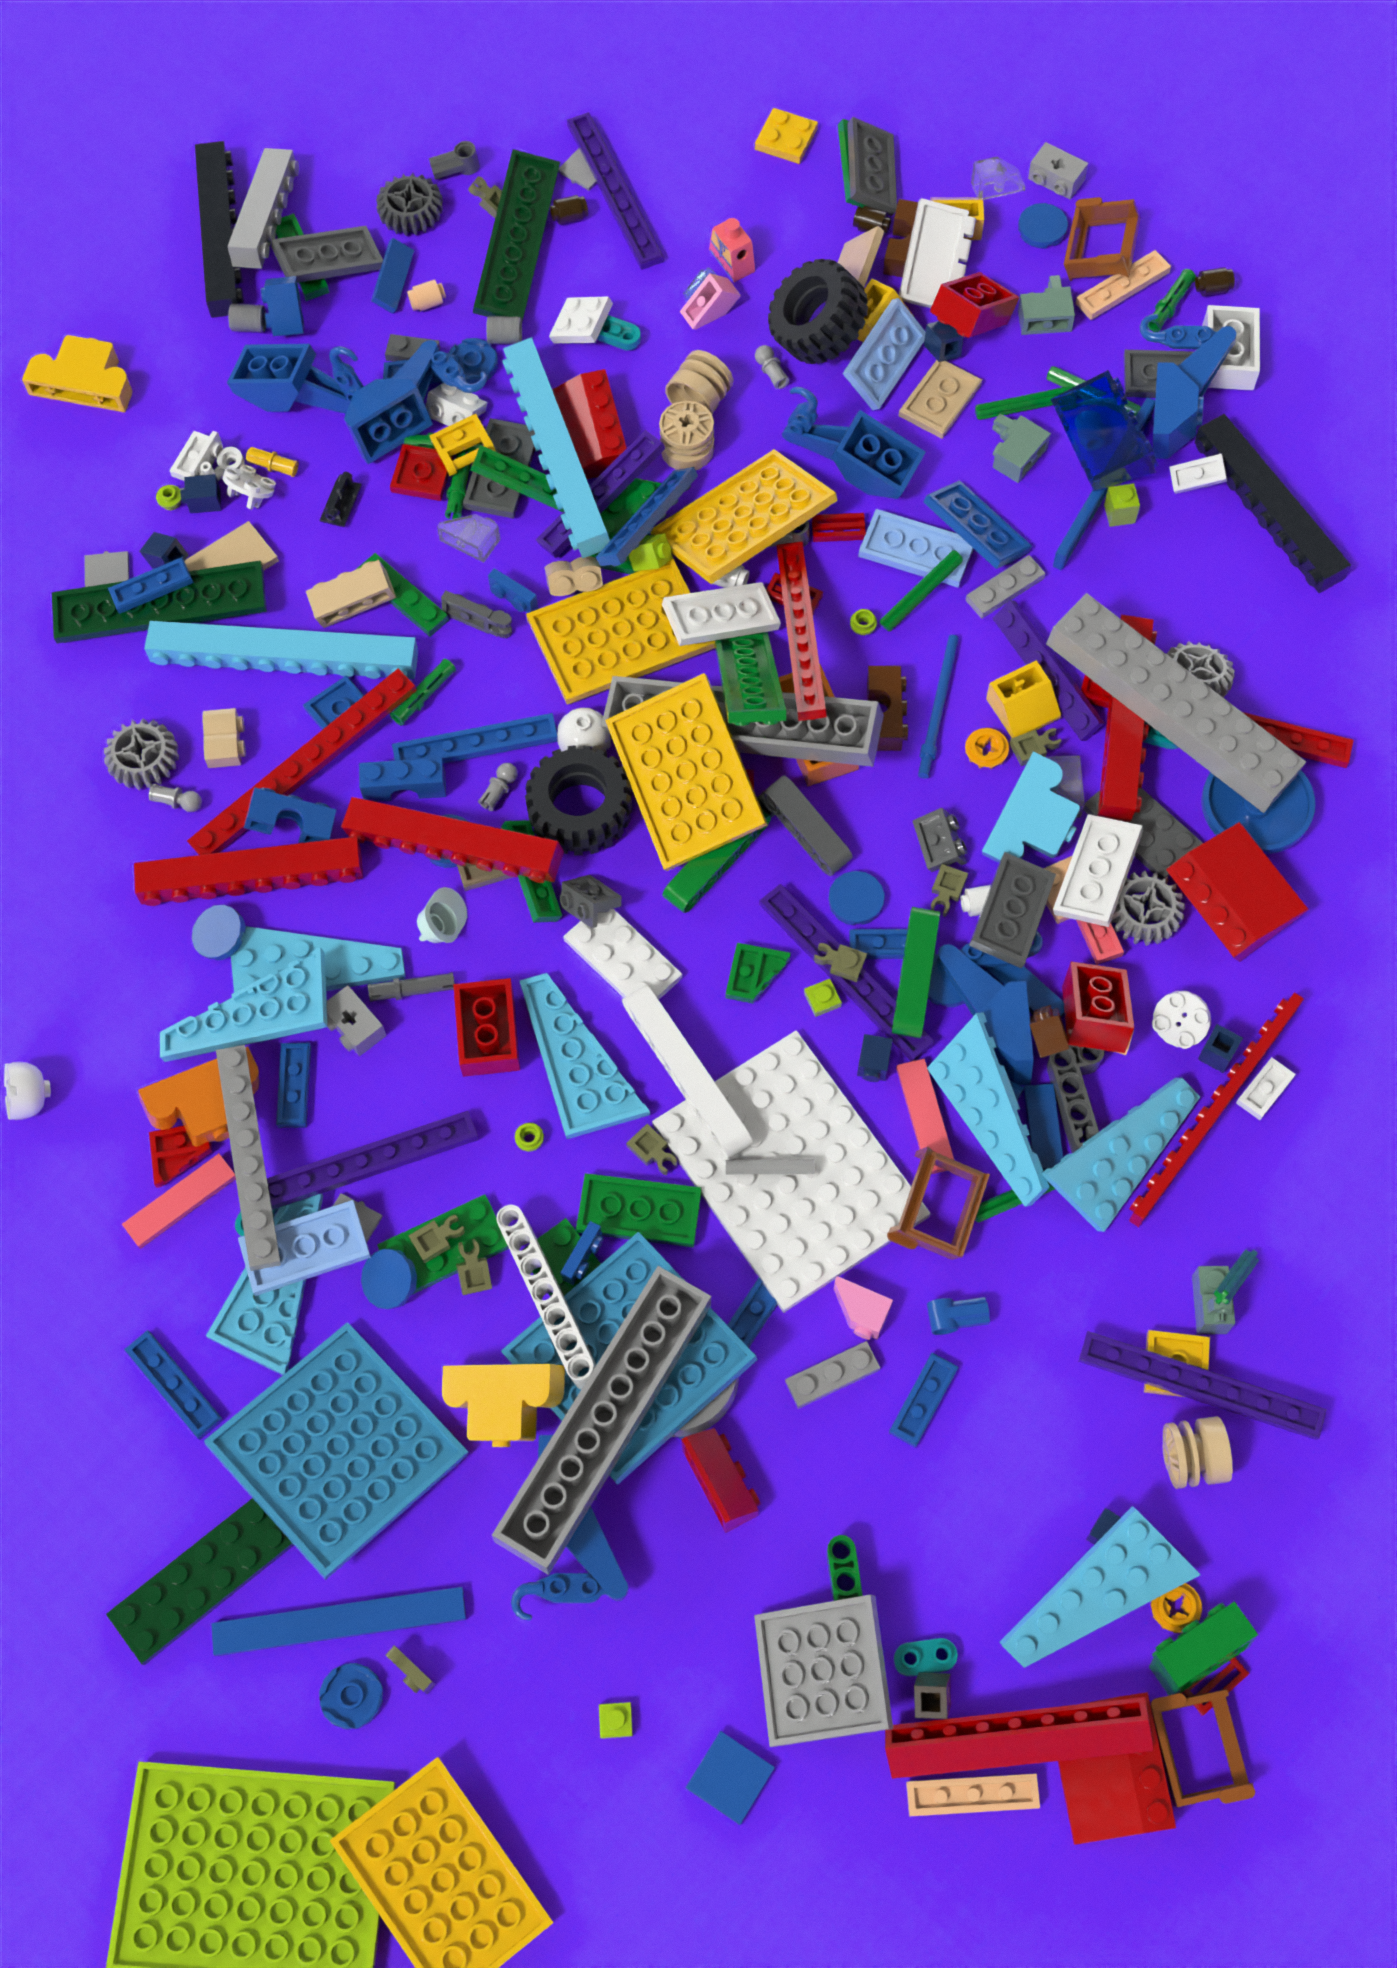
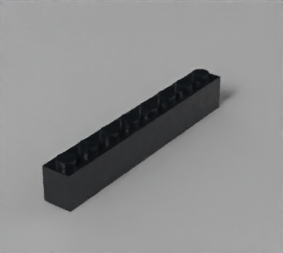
[195,141,244,318]
[1194,414,1351,593]

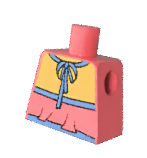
[709,218,755,282]

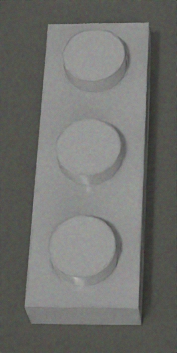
[965,555,1046,619]
[785,1341,880,1409]

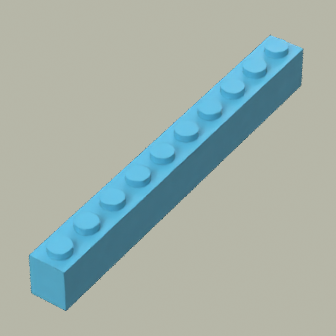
[502,337,610,558]
[144,621,419,679]

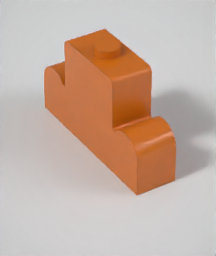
[138,1046,260,1147]

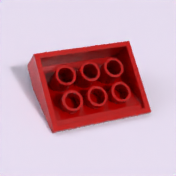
[552,369,627,479]
[1166,822,1309,962]
[1057,1692,1176,1845]

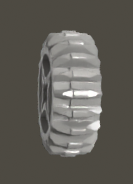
[1166,641,1235,698]
[103,718,179,791]
[1111,870,1185,946]

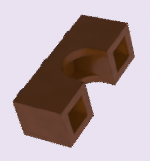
[883,199,918,277]
[867,666,908,751]
[1030,1005,1069,1058]

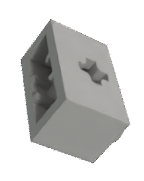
[1028,142,1088,200]
[326,985,387,1057]

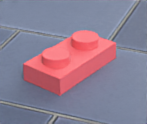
[1076,920,1124,965]

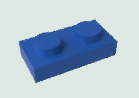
[488,568,538,613]
[561,1221,604,1285]

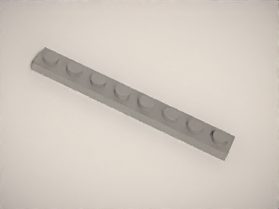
[216,1045,281,1271]

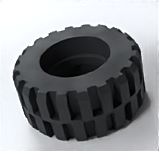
[768,259,868,364]
[525,745,632,856]

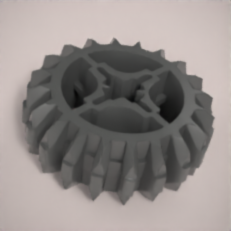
[376,173,443,236]

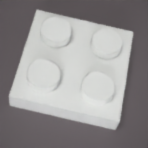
[549,297,613,343]

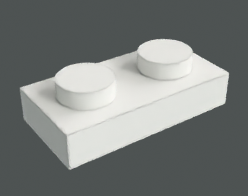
[1170,454,1227,494]
[1236,1057,1296,1120]

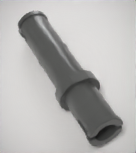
[368,972,455,1002]

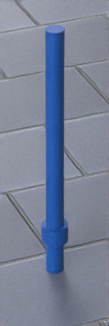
[918,635,959,779]

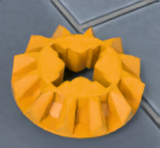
[965,728,1009,769]
[1150,1583,1202,1633]

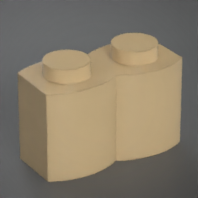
[544,556,603,596]
[203,708,246,768]

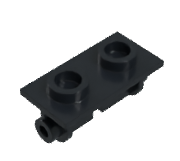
[319,471,362,527]

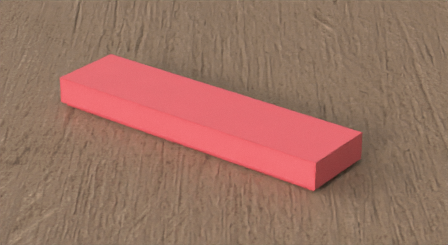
[896,1059,954,1174]
[122,1154,236,1249]

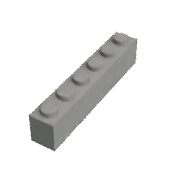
[227,148,299,269]

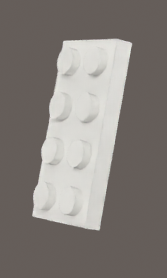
[662,582,781,646]
[1053,814,1143,927]
[563,909,682,1000]

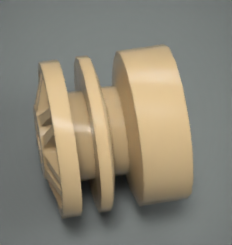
[665,350,733,414]
[659,400,714,470]
[1162,1416,1233,1489]

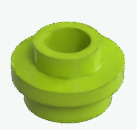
[156,485,182,510]
[850,609,877,635]
[515,1123,544,1152]

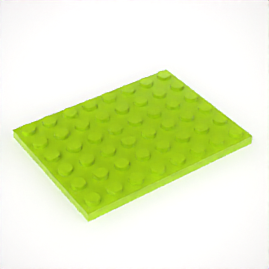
[106,1761,396,1968]

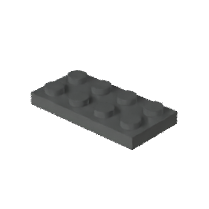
[847,117,897,216]
[271,226,383,283]
[463,418,535,519]
[1082,788,1203,881]
[969,852,1056,968]

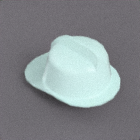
[417,887,467,943]

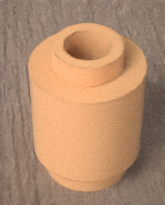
[407,279,446,312]

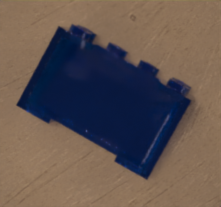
[1051,370,1159,491]

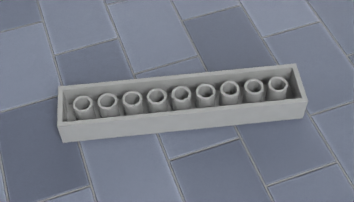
[1046,593,1306,813]
[601,676,884,767]
[492,1266,711,1575]

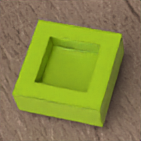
[804,978,842,1017]
[599,1702,633,1739]

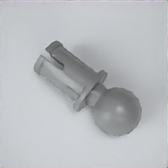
[755,345,789,389]
[478,763,518,811]
[149,784,202,812]

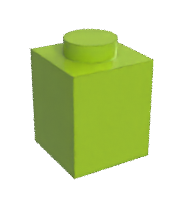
[1104,483,1140,527]
[629,533,673,571]

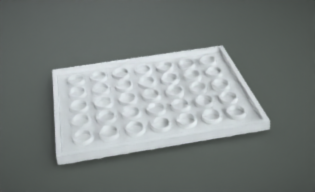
[652,1031,931,1313]

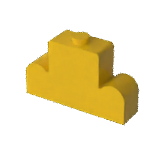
[22,335,132,412]
[442,1364,565,1447]

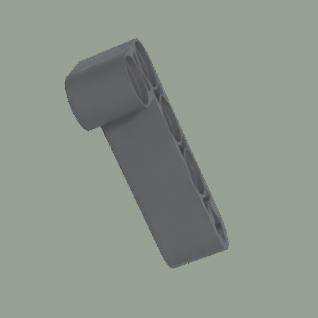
[757,776,853,876]
[1047,1045,1104,1153]

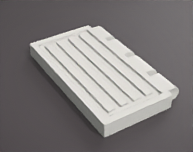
[899,198,976,308]

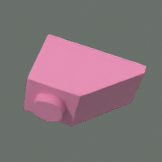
[680,273,741,330]
[834,1276,893,1340]

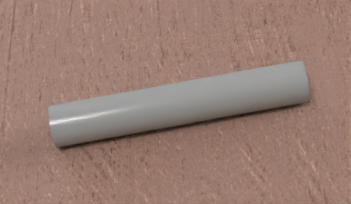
[726,1159,815,1175]

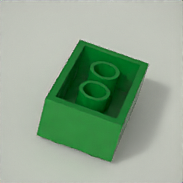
[1149,1601,1258,1695]

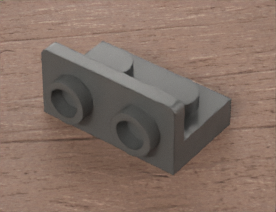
[912,808,967,872]
[560,875,622,928]

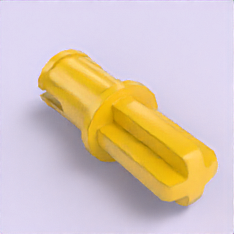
[246,447,299,477]

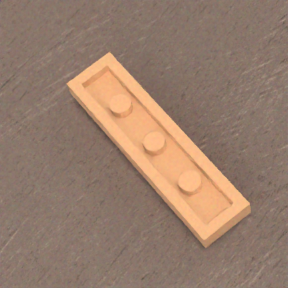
[1075,250,1171,320]
[906,1774,1040,1817]

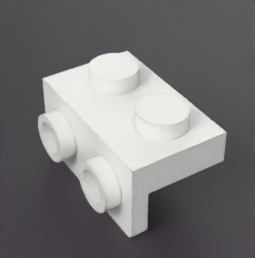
[426,383,487,426]
[169,431,223,481]

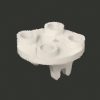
[223,465,276,510]
[1152,991,1211,1049]

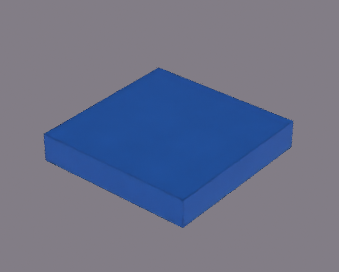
[303,676,364,730]
[685,1731,775,1825]

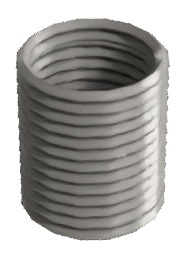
[228,303,266,333]
[486,316,522,345]

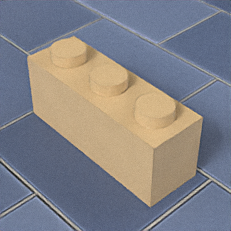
[306,560,396,628]

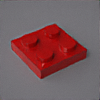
[390,444,454,501]

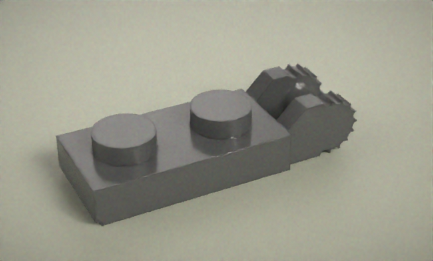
[441,590,512,639]

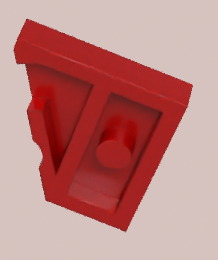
[149,1126,212,1188]

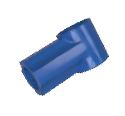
[927,1297,990,1335]

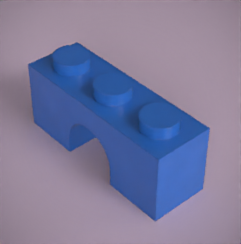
[359,758,446,802]
[244,788,336,843]

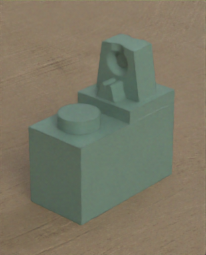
[1018,275,1075,335]
[992,414,1051,483]
[1192,1266,1235,1334]

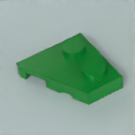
[725,943,791,1003]

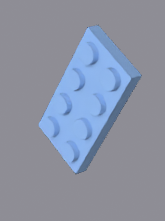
[842,298,926,410]
[858,509,974,588]
[238,1200,371,1296]

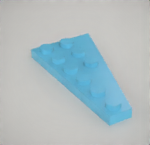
[231,926,406,992]
[160,947,328,1062]
[520,973,650,1139]
[927,1012,1050,1207]
[1041,1078,1200,1232]
[206,1193,323,1376]
[1000,1506,1201,1668]

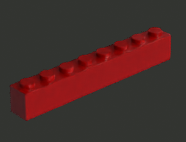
[1097,614,1157,822]
[341,797,564,883]
[134,837,363,906]
[885,1697,1154,1779]

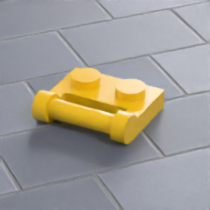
[429,413,496,476]

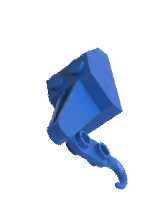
[1139,314,1236,459]
[344,340,487,464]
[227,344,364,414]
[782,387,926,499]
[938,931,1043,1085]
[511,1435,629,1621]

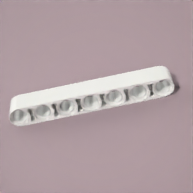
[622,985,753,1159]
[496,1205,596,1389]

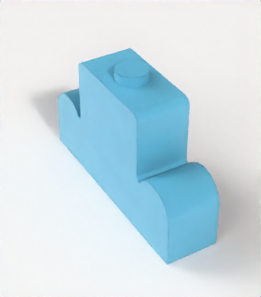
[982,752,1080,863]

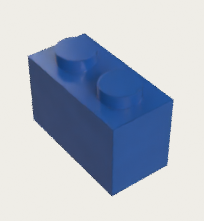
[261,276,305,336]

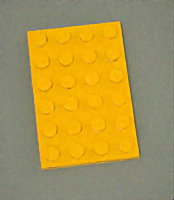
[651,449,838,584]
[526,559,715,705]
[605,673,768,871]
[330,1757,553,1968]

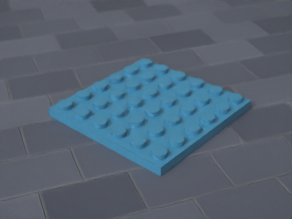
[501,1232,758,1485]
[204,1322,468,1580]

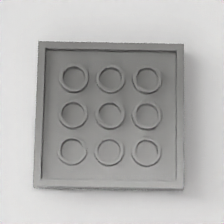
[754,1595,893,1747]

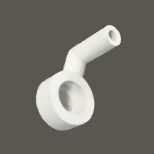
[201,447,245,481]

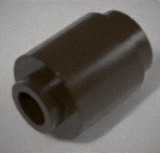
[550,195,588,225]
[853,206,891,233]
[1195,267,1235,297]

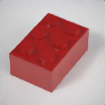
[930,272,1019,338]
[1062,961,1134,1053]
[453,978,520,1077]

